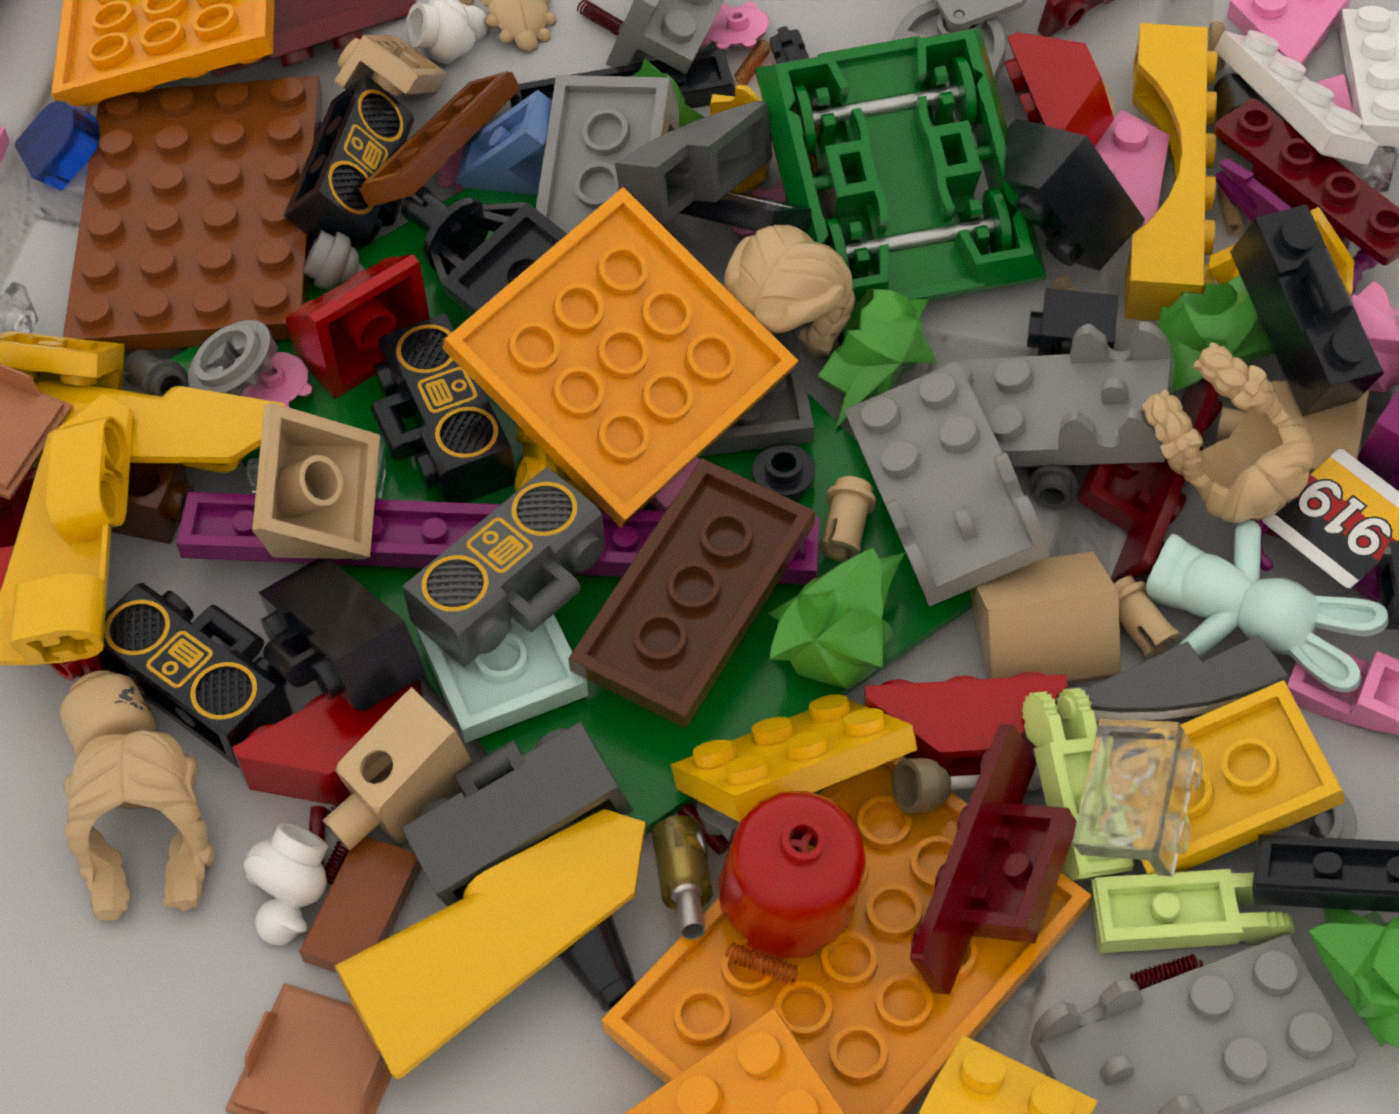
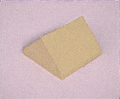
[252,402,380,560]
[969,551,1121,685]

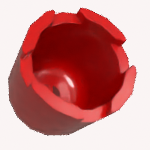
[718,791,866,959]

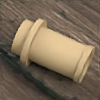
[819,476,876,562]
[1114,576,1181,660]

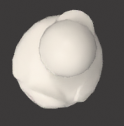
[406,0,489,64]
[243,823,328,946]

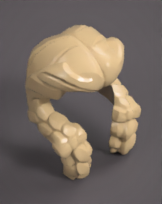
[724,225,856,359]
[1141,342,1317,523]
[63,730,215,921]

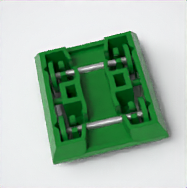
[755,27,1047,302]

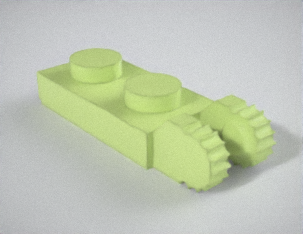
[1021,688,1134,882]
[1089,869,1295,953]

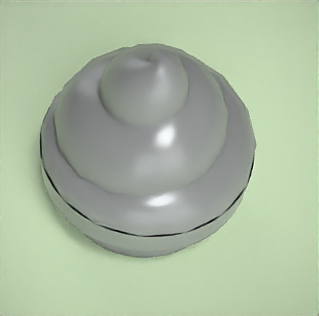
[302,230,365,290]

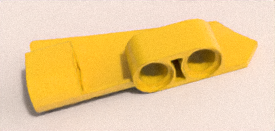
[35,378,285,473]
[0,393,133,665]
[334,809,646,1080]

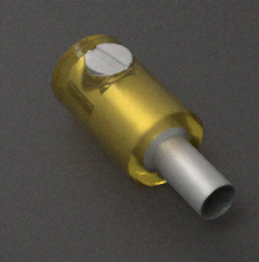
[652,815,713,940]

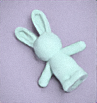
[1146,519,1389,693]

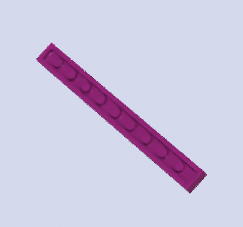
[176,492,820,585]

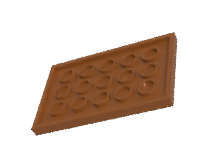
[63,76,323,352]

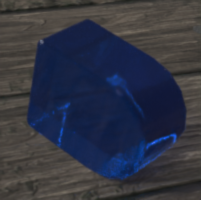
[15,100,100,191]

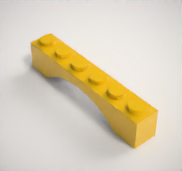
[1124,23,1217,321]

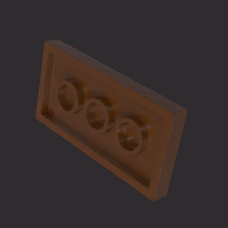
[568,458,815,729]

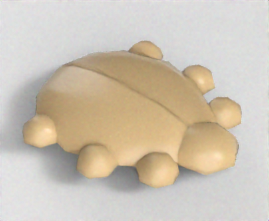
[480,0,557,51]

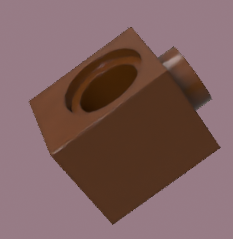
[111,463,194,544]

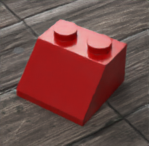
[285,254,430,399]

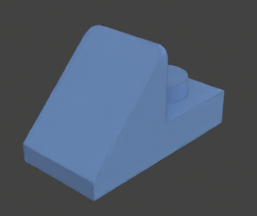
[455,90,552,195]

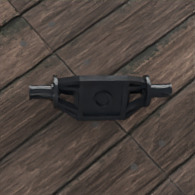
[401,186,567,315]

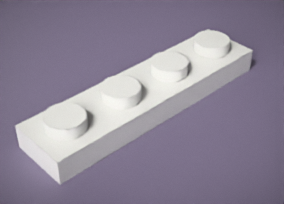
[1338,5,1399,147]
[1214,30,1379,165]

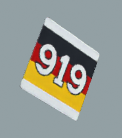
[1262,449,1399,589]

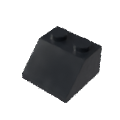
[1004,118,1145,271]

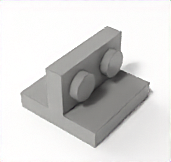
[606,0,724,74]

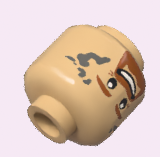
[60,670,157,758]

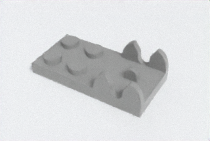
[536,75,679,234]
[927,321,1176,467]
[844,361,1051,607]
[1030,933,1359,1114]

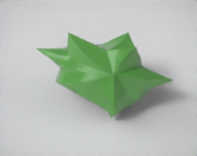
[1158,275,1274,393]
[818,288,937,429]
[768,548,905,689]
[1309,908,1399,1049]

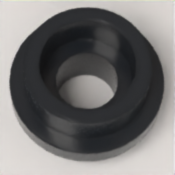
[752,444,815,502]

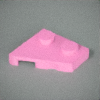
[1227,0,1350,66]
[1095,109,1170,233]

